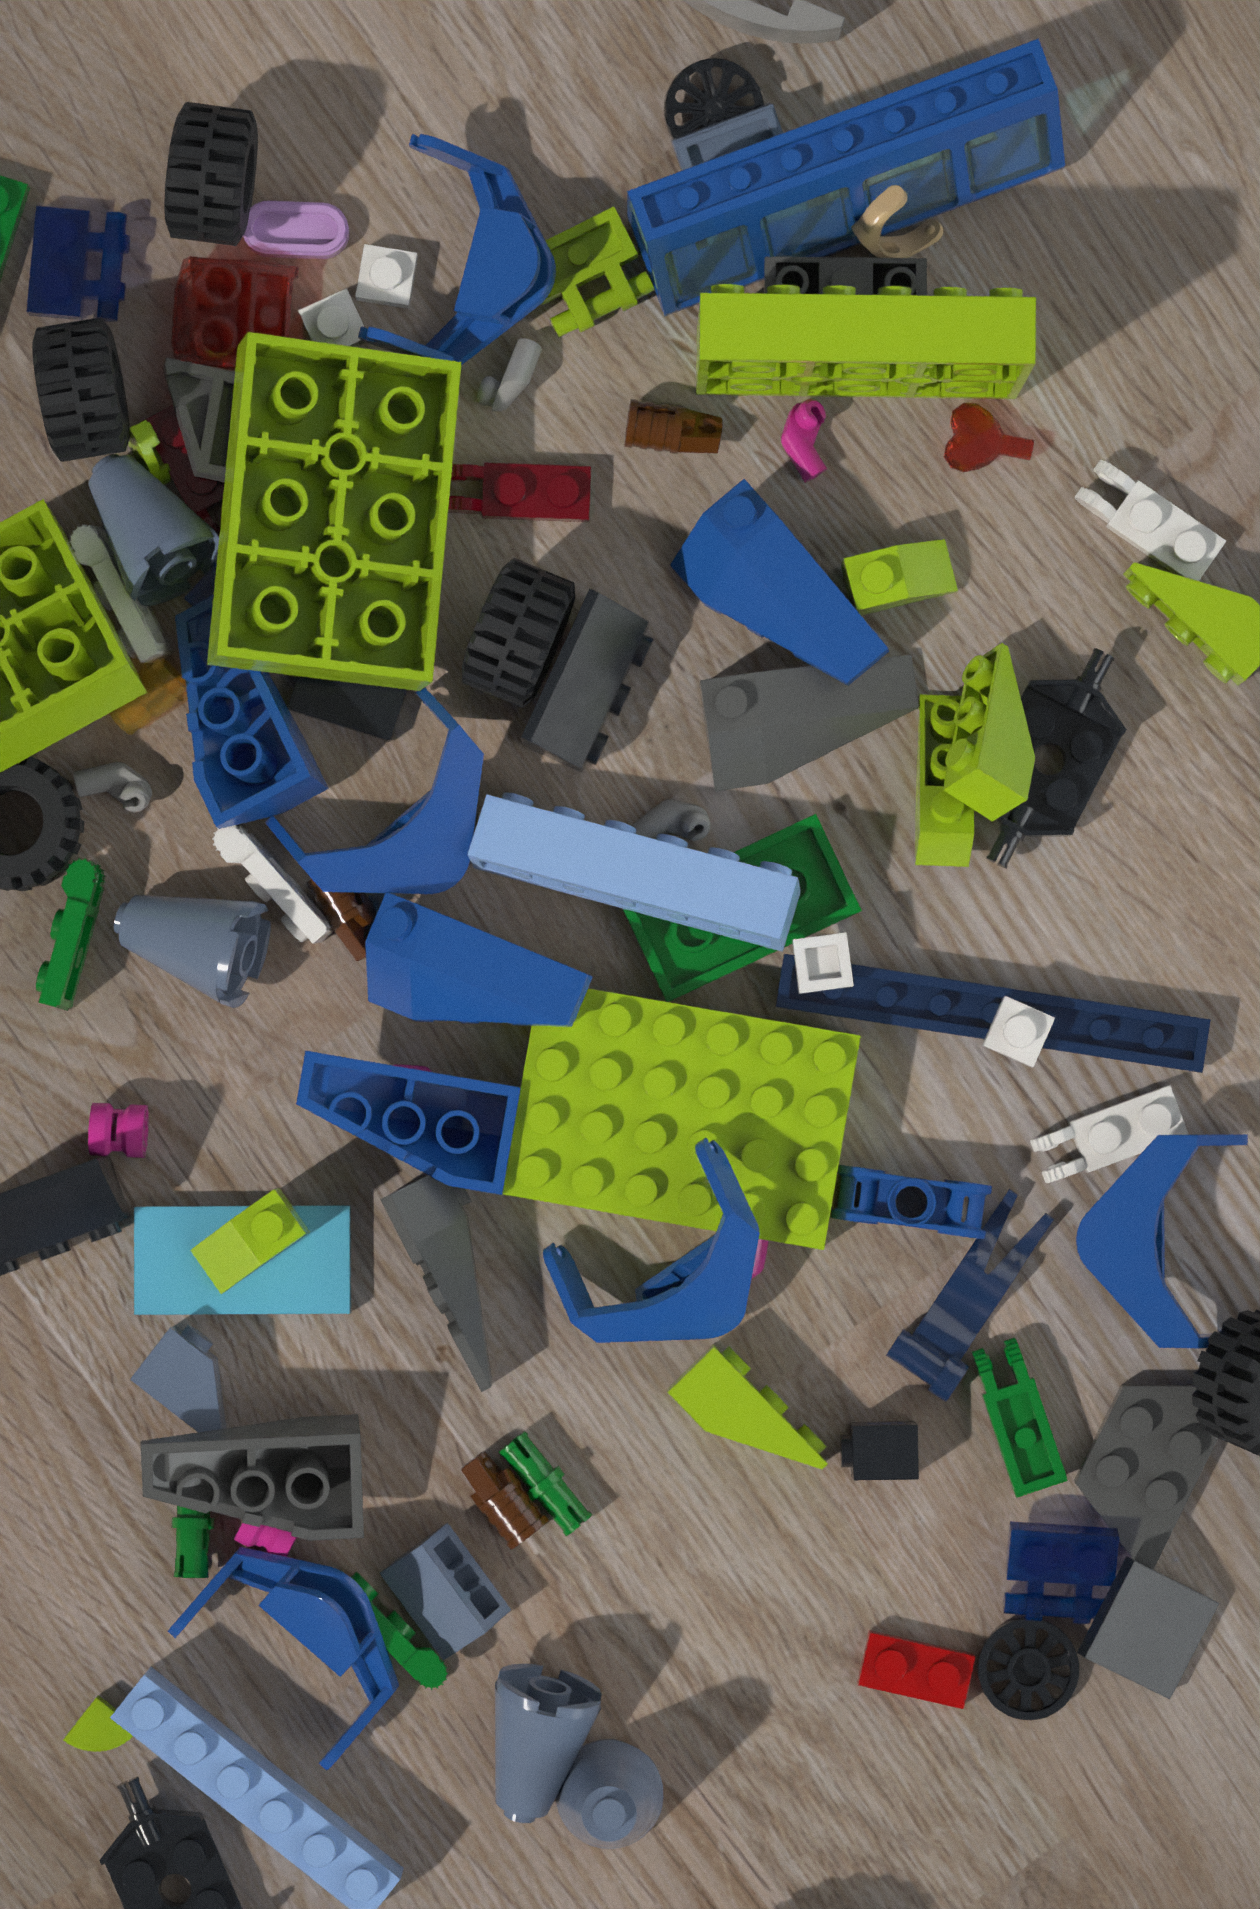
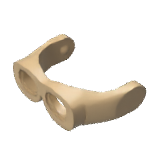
[851,185,943,258]

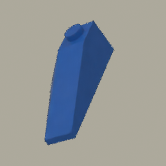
[670,479,889,686]
[175,595,329,829]
[365,892,593,1027]
[296,1050,521,1195]

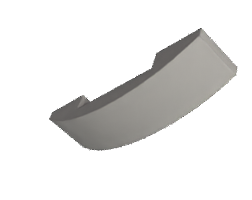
[683,0,845,44]

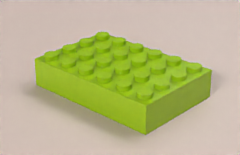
[696,284,1036,399]
[207,332,462,691]
[0,499,147,773]
[502,988,861,1250]

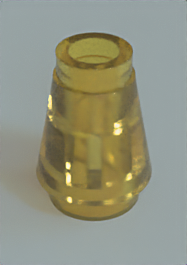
[109,657,187,735]

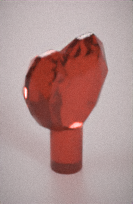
[943,403,1034,473]

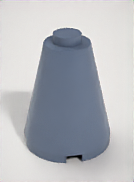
[88,454,219,606]
[114,895,271,1008]
[495,1664,602,1823]
[556,1739,664,1849]

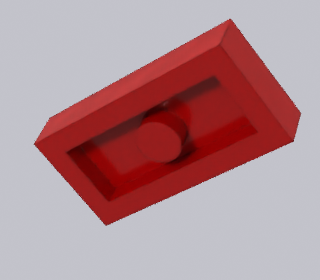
[857,1630,975,1709]

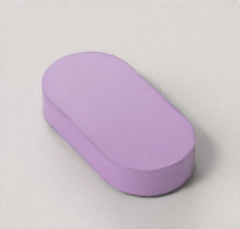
[243,201,350,259]

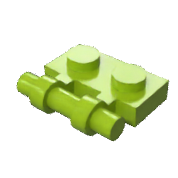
[542,206,655,337]

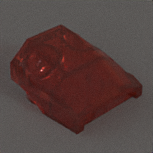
[171,256,299,370]

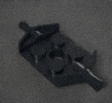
[986,648,1127,869]
[99,1776,243,1909]

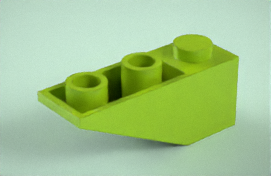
[1123,562,1260,686]
[943,643,1035,822]
[915,694,974,867]
[667,1344,828,1470]

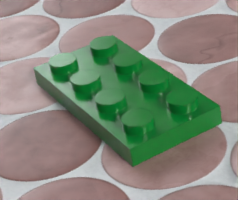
[623,814,862,1002]

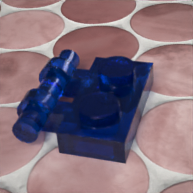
[26,206,131,322]
[1003,1521,1120,1625]

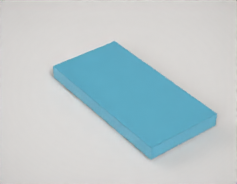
[134,1205,351,1315]

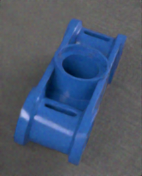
[830,1165,992,1239]

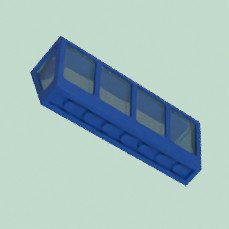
[627,38,1065,317]

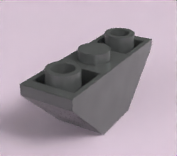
[764,257,927,296]

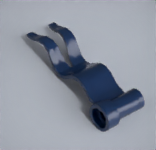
[886,1189,1054,1402]

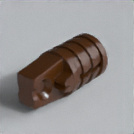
[624,399,723,454]
[306,879,377,961]
[461,1451,549,1550]

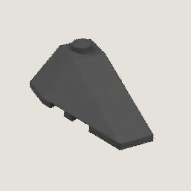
[699,655,919,792]
[380,1175,493,1392]
[140,1414,364,1541]

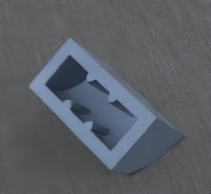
[380,1523,511,1661]

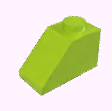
[841,539,958,616]
[190,1188,310,1294]

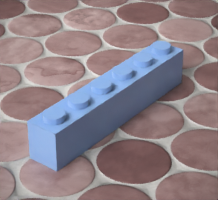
[467,792,801,952]
[110,1667,404,1909]

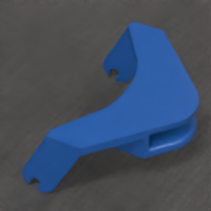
[358,134,556,366]
[265,687,484,894]
[1076,1134,1248,1349]
[543,1138,760,1343]
[167,1547,400,1770]

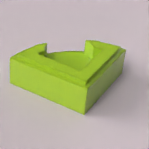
[128,420,171,484]
[63,1695,133,1752]

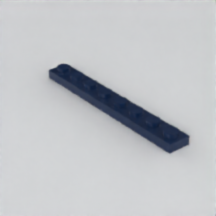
[775,954,1211,1073]

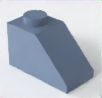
[130,1324,227,1432]

